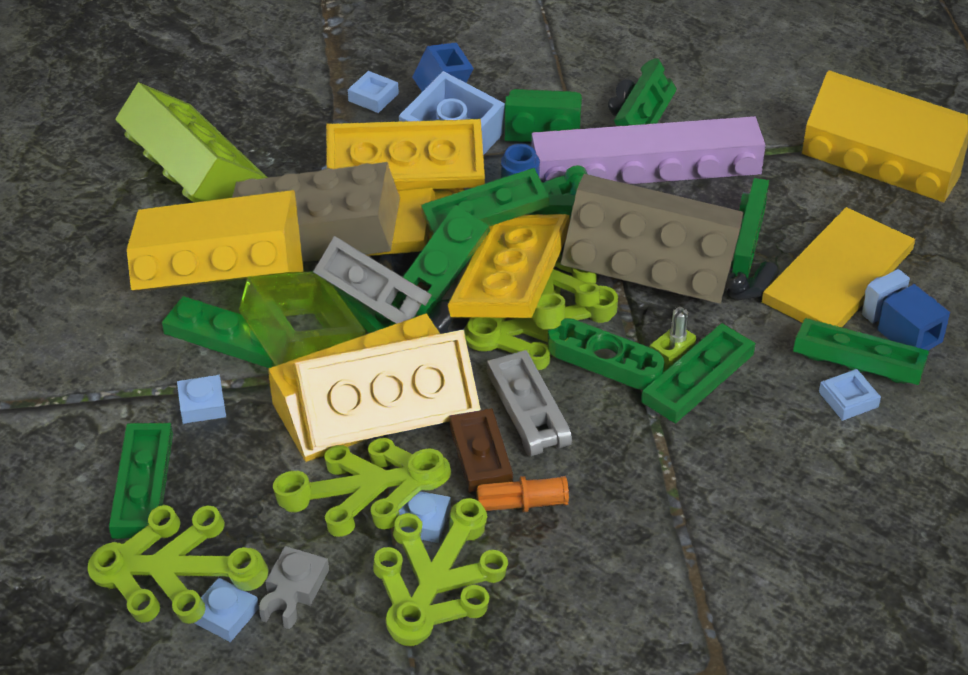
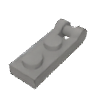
[313,236,432,324]
[487,350,572,457]

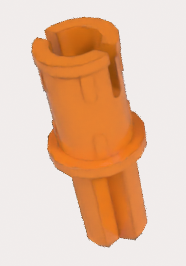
[477,476,569,513]

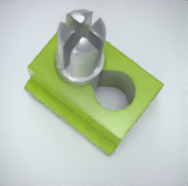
[650,307,696,373]

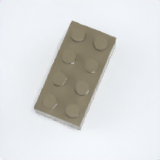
[232,162,400,262]
[560,174,743,304]

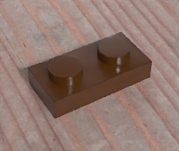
[450,408,513,493]

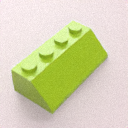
[115,82,268,202]

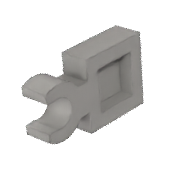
[259,546,329,629]

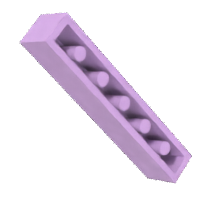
[531,116,765,184]

